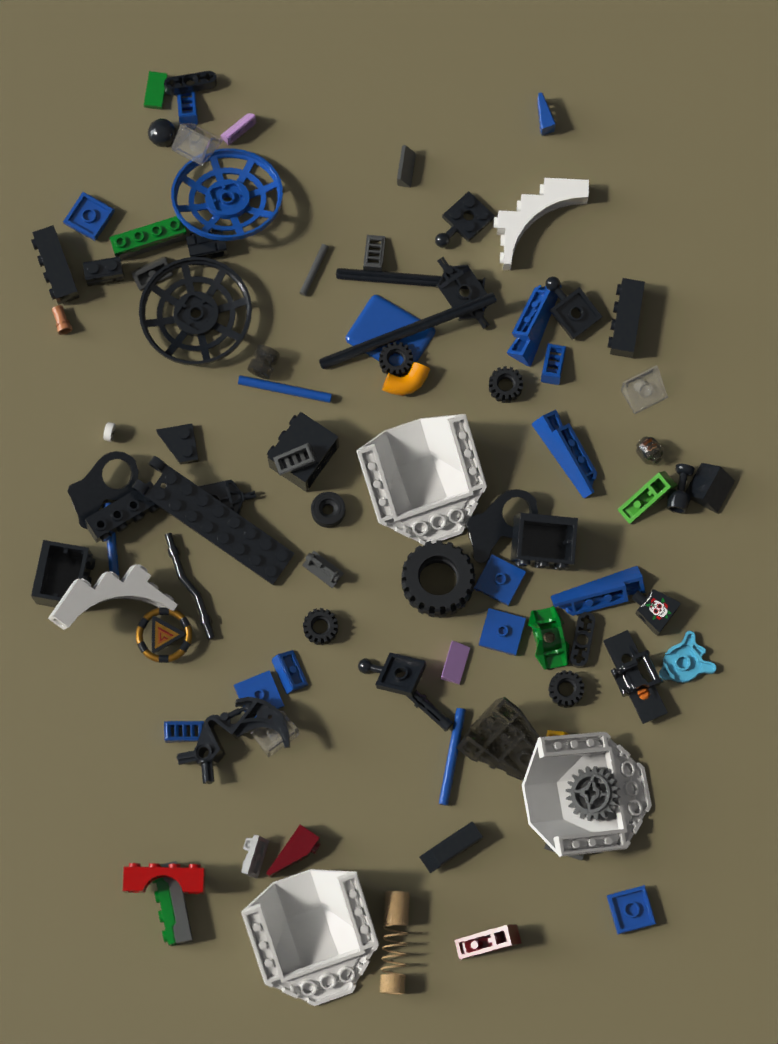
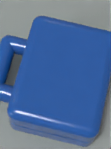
[346,295,435,375]

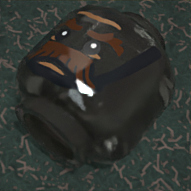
[636,436,664,465]

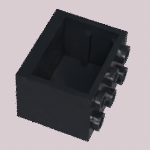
[267,411,339,492]
[510,513,578,570]
[31,540,96,607]

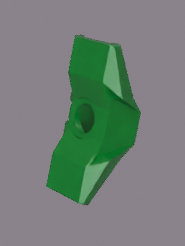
[528,606,569,670]

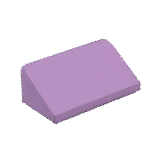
[220,113,256,145]
[441,641,470,685]

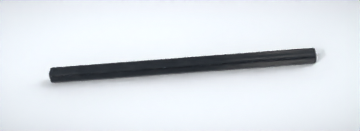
[319,292,497,369]

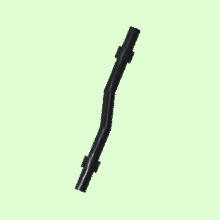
[165,533,215,640]

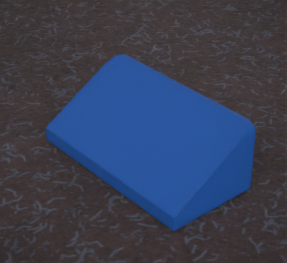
[272,650,308,694]

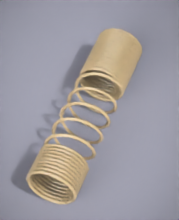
[379,891,410,994]

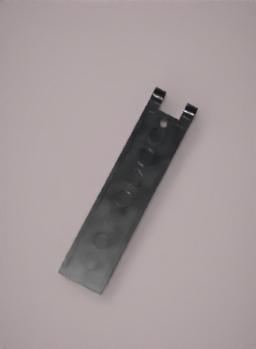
[132,456,295,585]

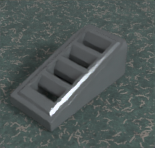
[363,235,385,271]
[273,443,318,476]

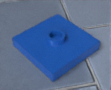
[63,192,115,241]
[474,554,526,606]
[478,608,526,656]
[234,670,284,718]
[606,885,656,935]

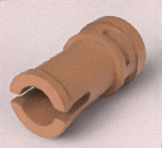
[52,305,73,335]

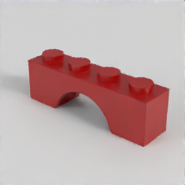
[123,863,205,894]

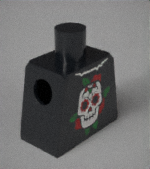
[632,589,681,636]

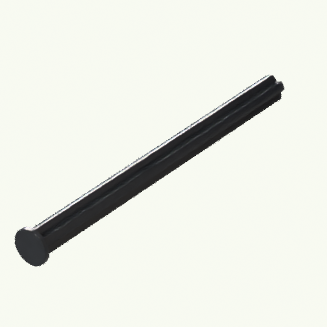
[336,268,485,289]

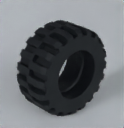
[401,540,475,618]

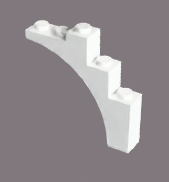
[494,178,589,270]
[48,564,178,630]

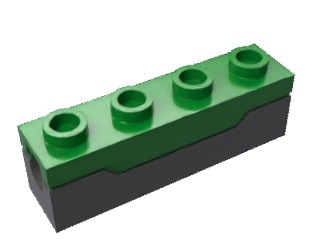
[109,216,187,260]
[153,861,193,946]

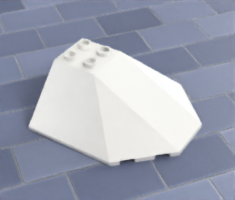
[356,414,487,545]
[522,732,652,857]
[241,869,379,1006]

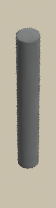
[299,244,329,296]

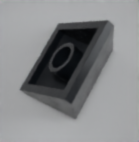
[686,463,735,513]

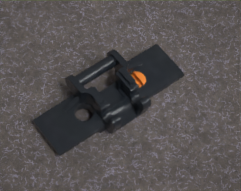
[603,630,668,724]

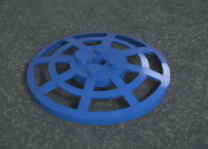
[171,148,283,241]

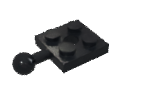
[435,191,495,248]
[545,276,602,340]
[358,653,427,697]

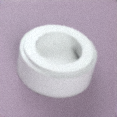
[103,422,116,442]

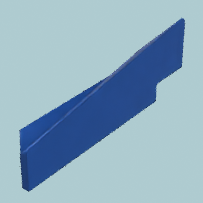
[507,284,562,367]
[532,410,597,498]
[551,566,645,616]

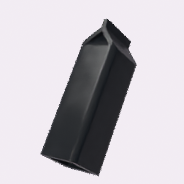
[420,821,483,873]

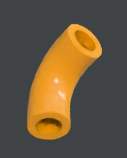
[382,362,430,396]

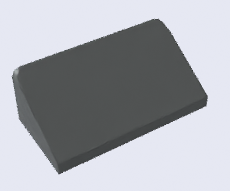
[397,145,416,187]
[131,257,173,291]

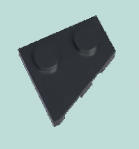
[156,423,199,465]

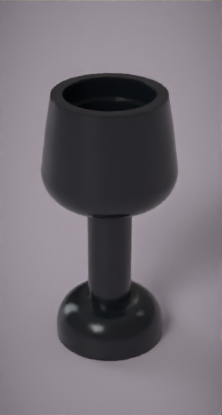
[667,464,695,513]

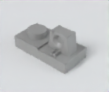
[241,835,269,879]

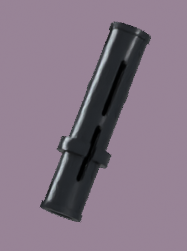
[407,690,454,732]

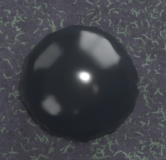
[148,119,178,147]

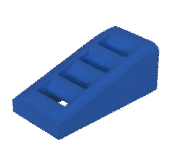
[177,92,198,126]
[537,92,556,136]
[541,343,566,385]
[164,721,204,743]

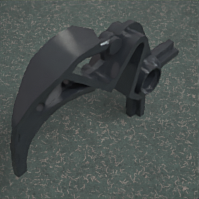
[177,697,290,784]

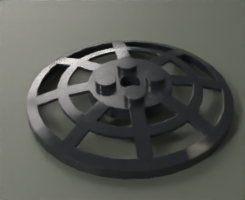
[139,257,252,366]

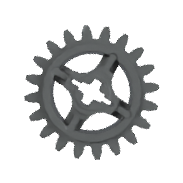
[566,766,621,821]

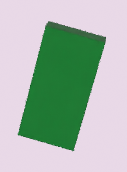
[144,71,168,110]

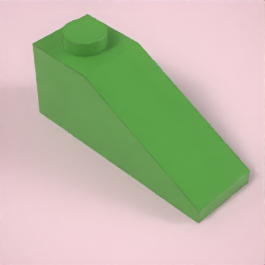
[617,471,677,524]

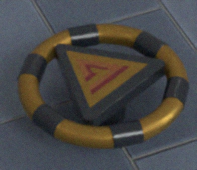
[136,607,192,663]

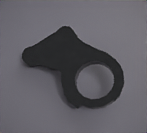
[67,451,139,529]
[465,489,538,563]

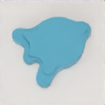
[659,631,717,683]

